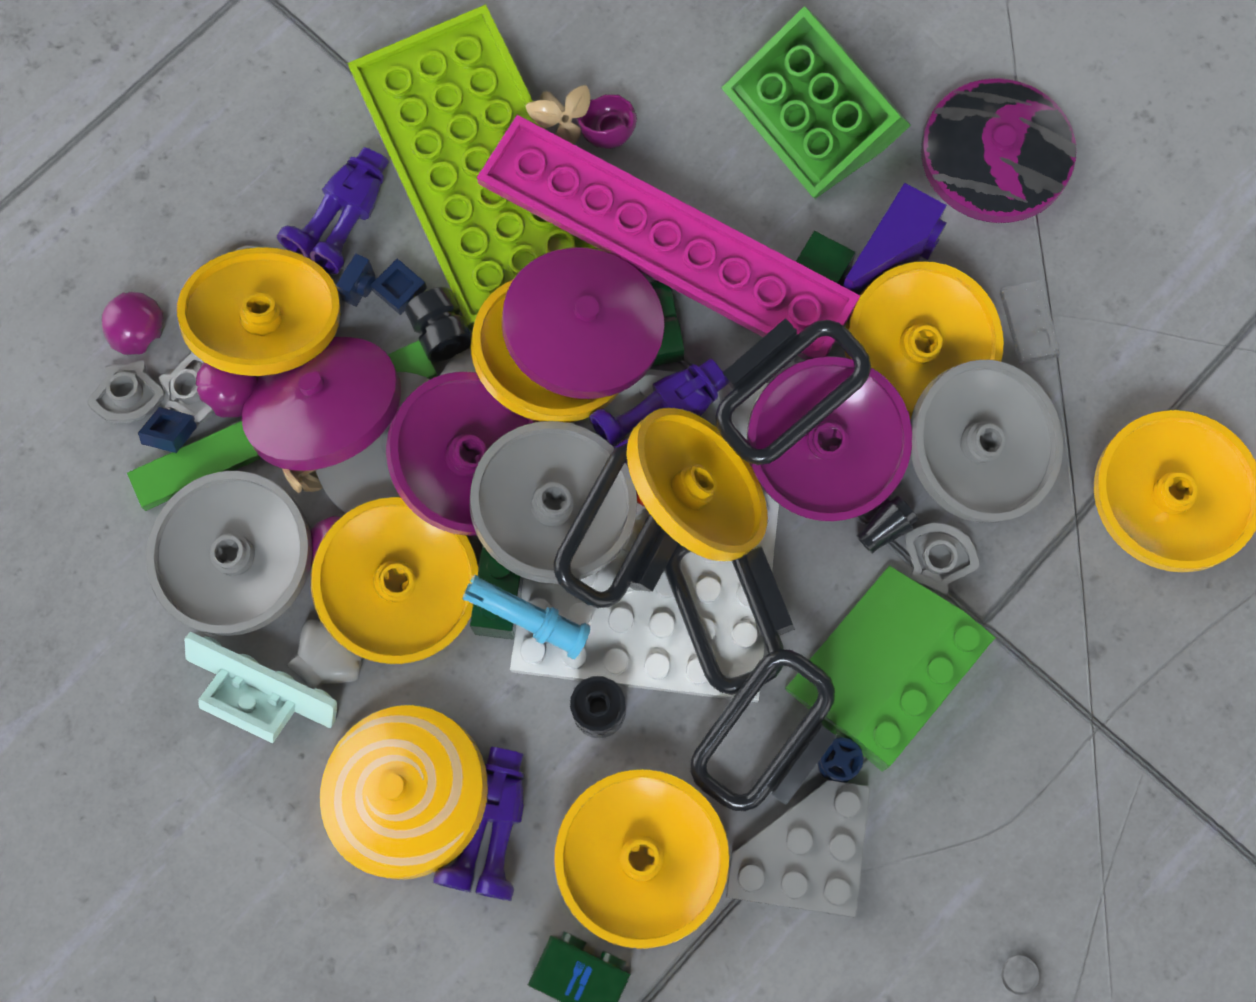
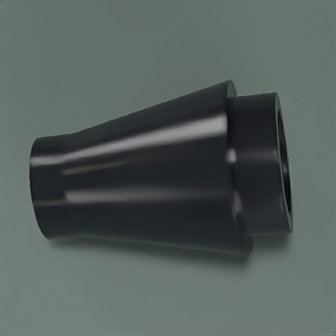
[856,495,919,554]

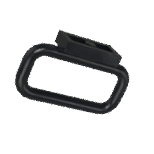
[715,318,871,465]
[554,443,678,608]
[665,543,795,695]
[690,649,837,811]

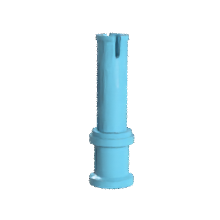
[462,575,591,659]

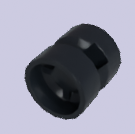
[405,287,472,362]
[570,676,626,738]

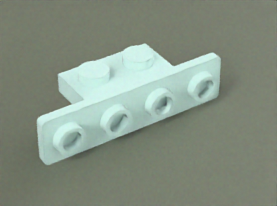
[185,632,337,743]

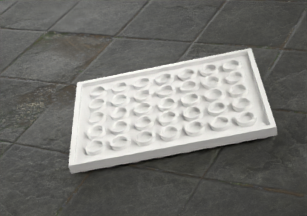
[510,369,779,703]

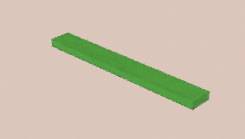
[127,340,437,511]

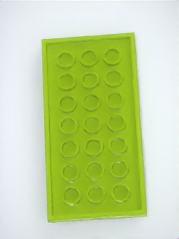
[347,4,602,330]

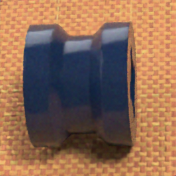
[817,737,863,783]

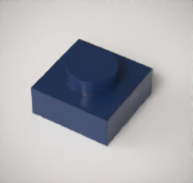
[336,253,376,307]
[370,258,427,315]
[138,407,197,453]

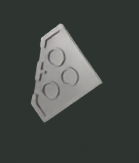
[726,780,870,917]

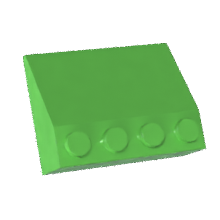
[722,6,911,199]
[785,565,996,771]

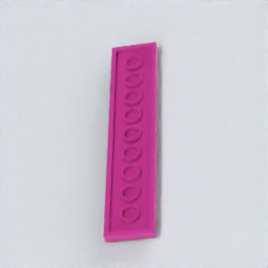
[476,115,860,360]

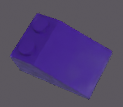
[843,183,947,295]

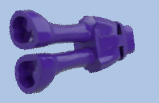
[277,147,389,274]
[589,358,728,466]
[433,747,524,901]

